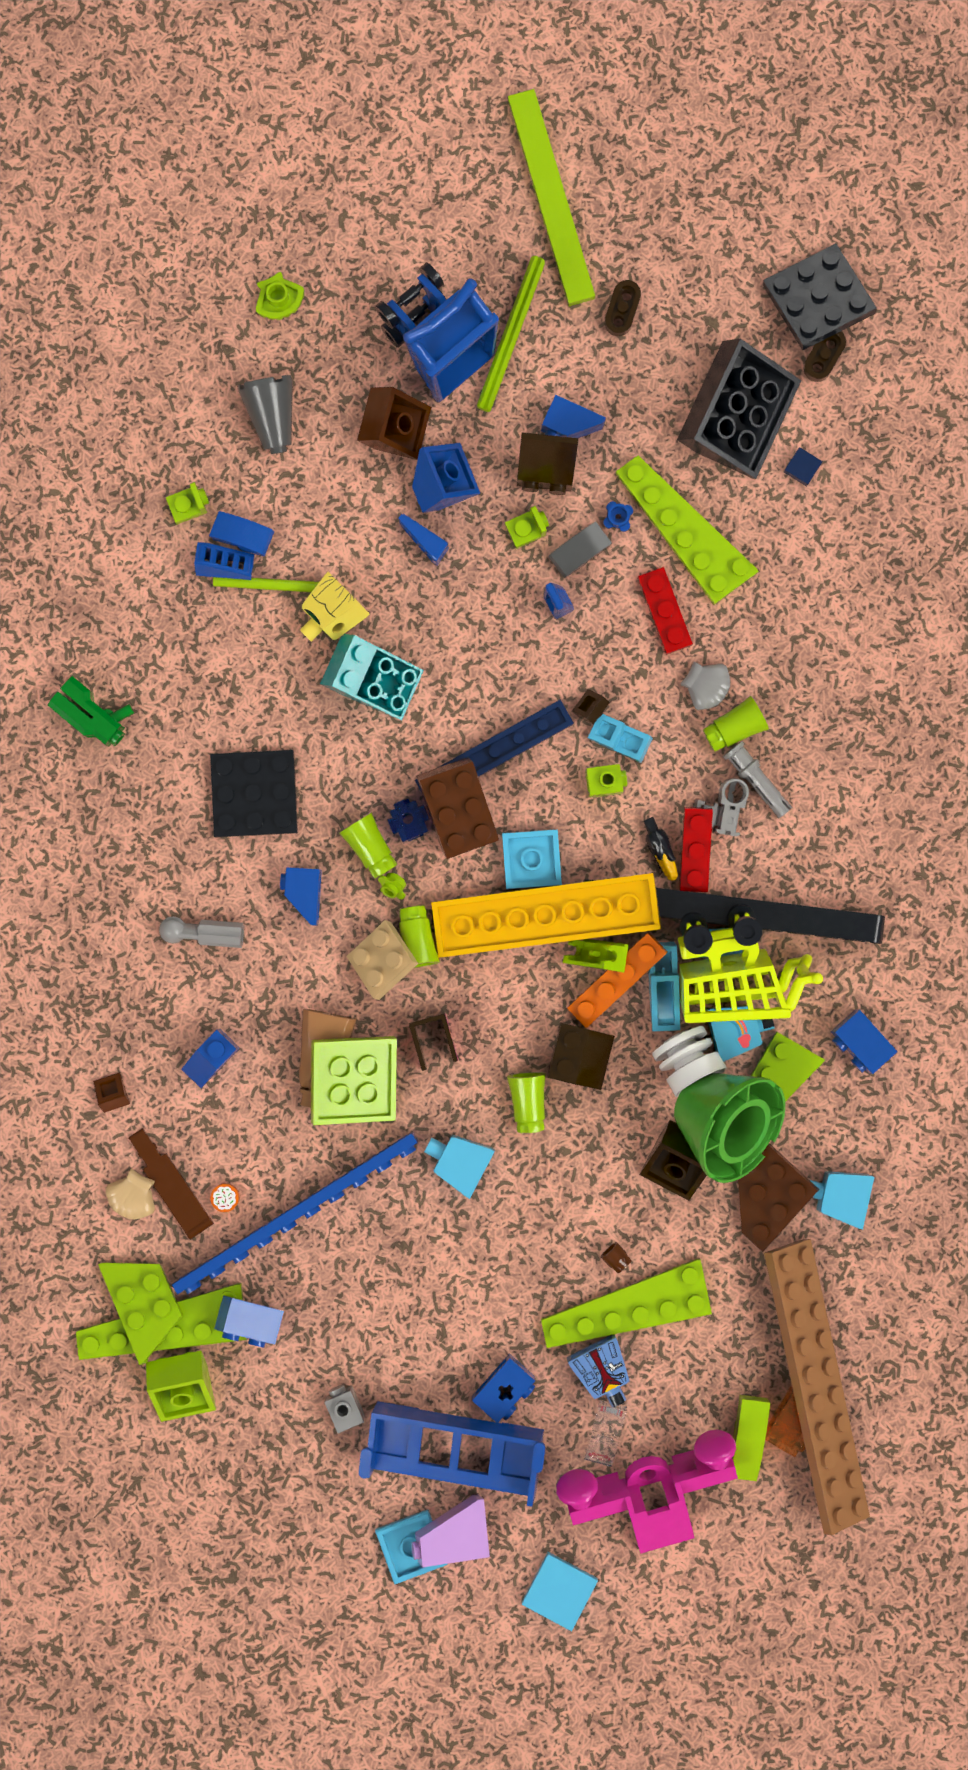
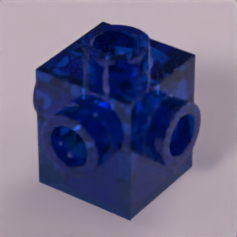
[387,798,429,844]

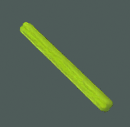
[477,256,545,412]

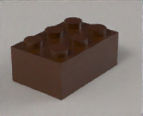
[416,757,499,859]

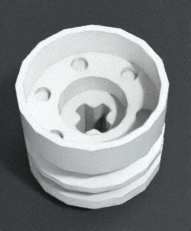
[652,1026,727,1097]

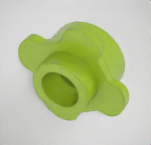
[378,873,406,900]

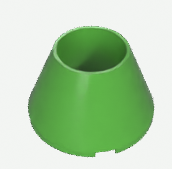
[674,1073,786,1183]

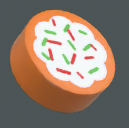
[210,1183,240,1212]

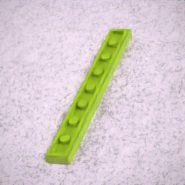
[508,89,595,306]

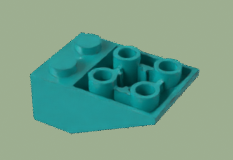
[320,634,424,721]

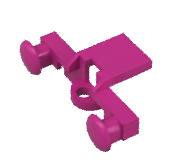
[556,1430,738,1554]

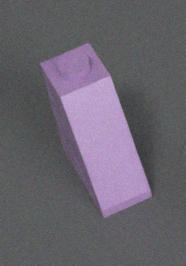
[412,1494,490,1567]

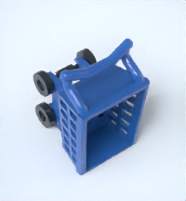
[375,262,499,403]

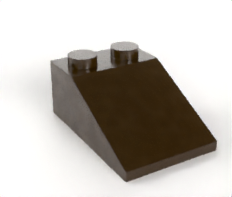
[517,432,579,495]

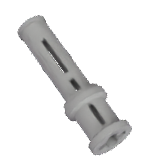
[723,741,792,818]

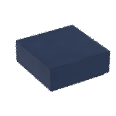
[784,447,823,487]

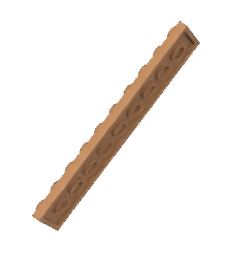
[764,1239,870,1535]

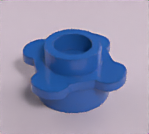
[603,501,633,532]

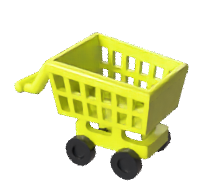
[678,904,823,1023]

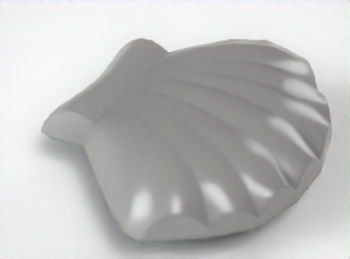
[680,662,731,710]

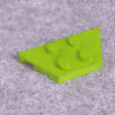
[98,1263,183,1365]

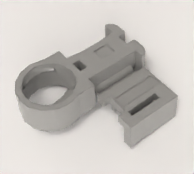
[694,778,749,836]

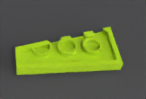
[751,1032,825,1102]

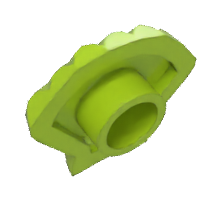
[256,272,304,320]

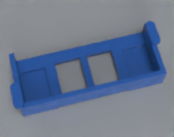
[359,1401,546,1507]

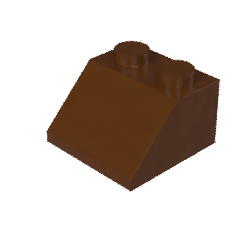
[357,387,432,460]

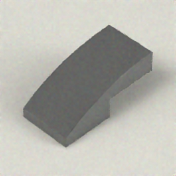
[548,521,612,578]

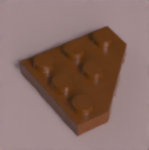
[738,1143,820,1252]

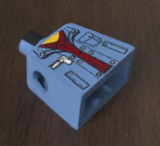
[567,1334,630,1407]

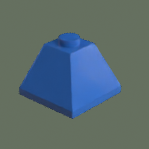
[412,443,480,513]

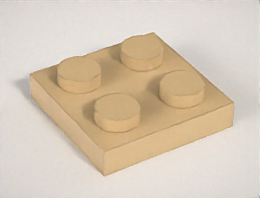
[346,920,418,1000]

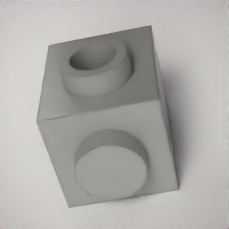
[325,1385,365,1433]

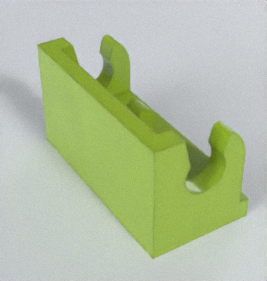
[563,939,628,972]

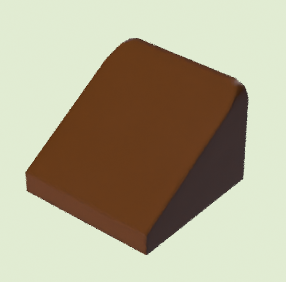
[93,1072,130,1113]

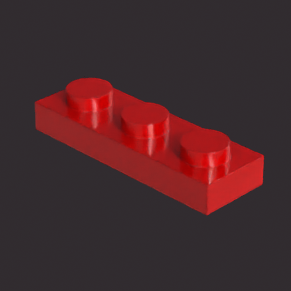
[637,567,693,655]
[679,807,713,892]

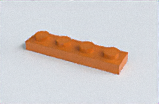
[567,931,668,1028]

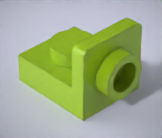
[166,482,209,524]
[505,506,549,549]

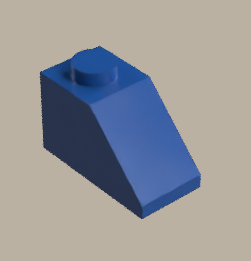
[541,395,606,438]
[280,867,322,926]
[181,1029,240,1088]

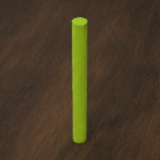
[213,577,319,592]

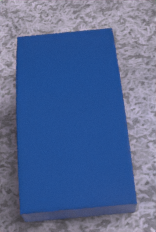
[209,511,275,557]

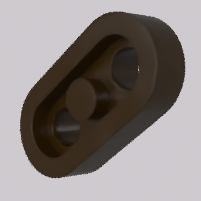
[604,280,641,336]
[803,331,846,382]

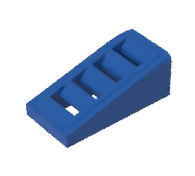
[399,513,449,566]
[194,542,254,580]
[544,583,574,619]

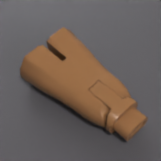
[299,1009,357,1108]

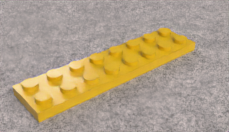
[431,873,661,958]

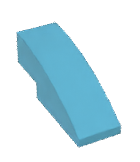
[648,942,680,1031]

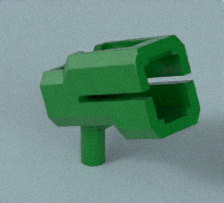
[48,676,135,747]

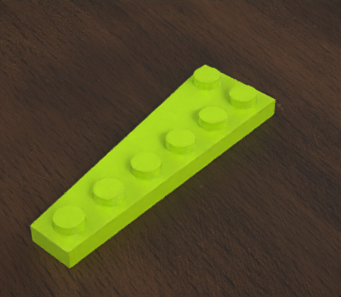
[615,455,759,605]
[541,1258,712,1348]
[76,1283,248,1360]

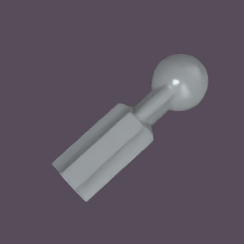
[159,916,244,948]

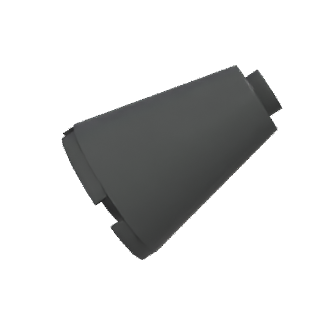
[237,375,293,454]

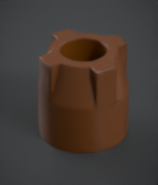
[601,1242,632,1273]

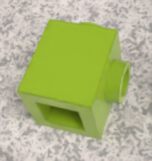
[585,764,628,798]

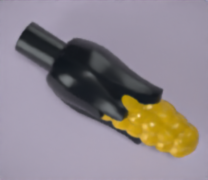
[643,817,678,881]

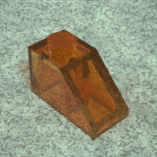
[765,1386,805,1457]

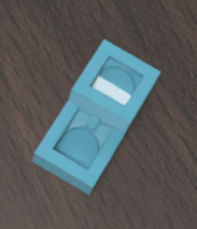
[588,714,653,763]

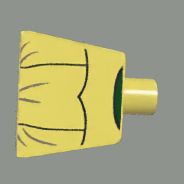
[300,572,369,642]

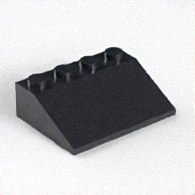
[677,338,802,479]

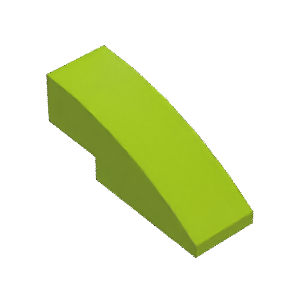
[732,1395,770,1481]

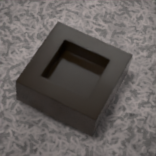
[572,689,610,725]

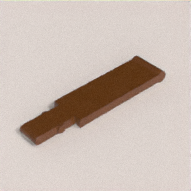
[129,1128,214,1240]

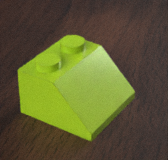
[146,1351,216,1422]

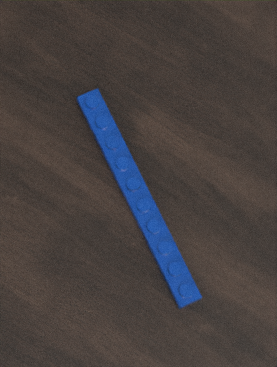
[172,1131,418,1294]

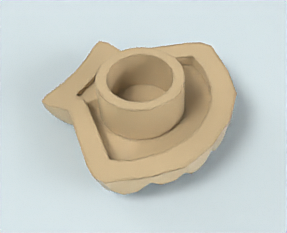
[105,1169,155,1220]

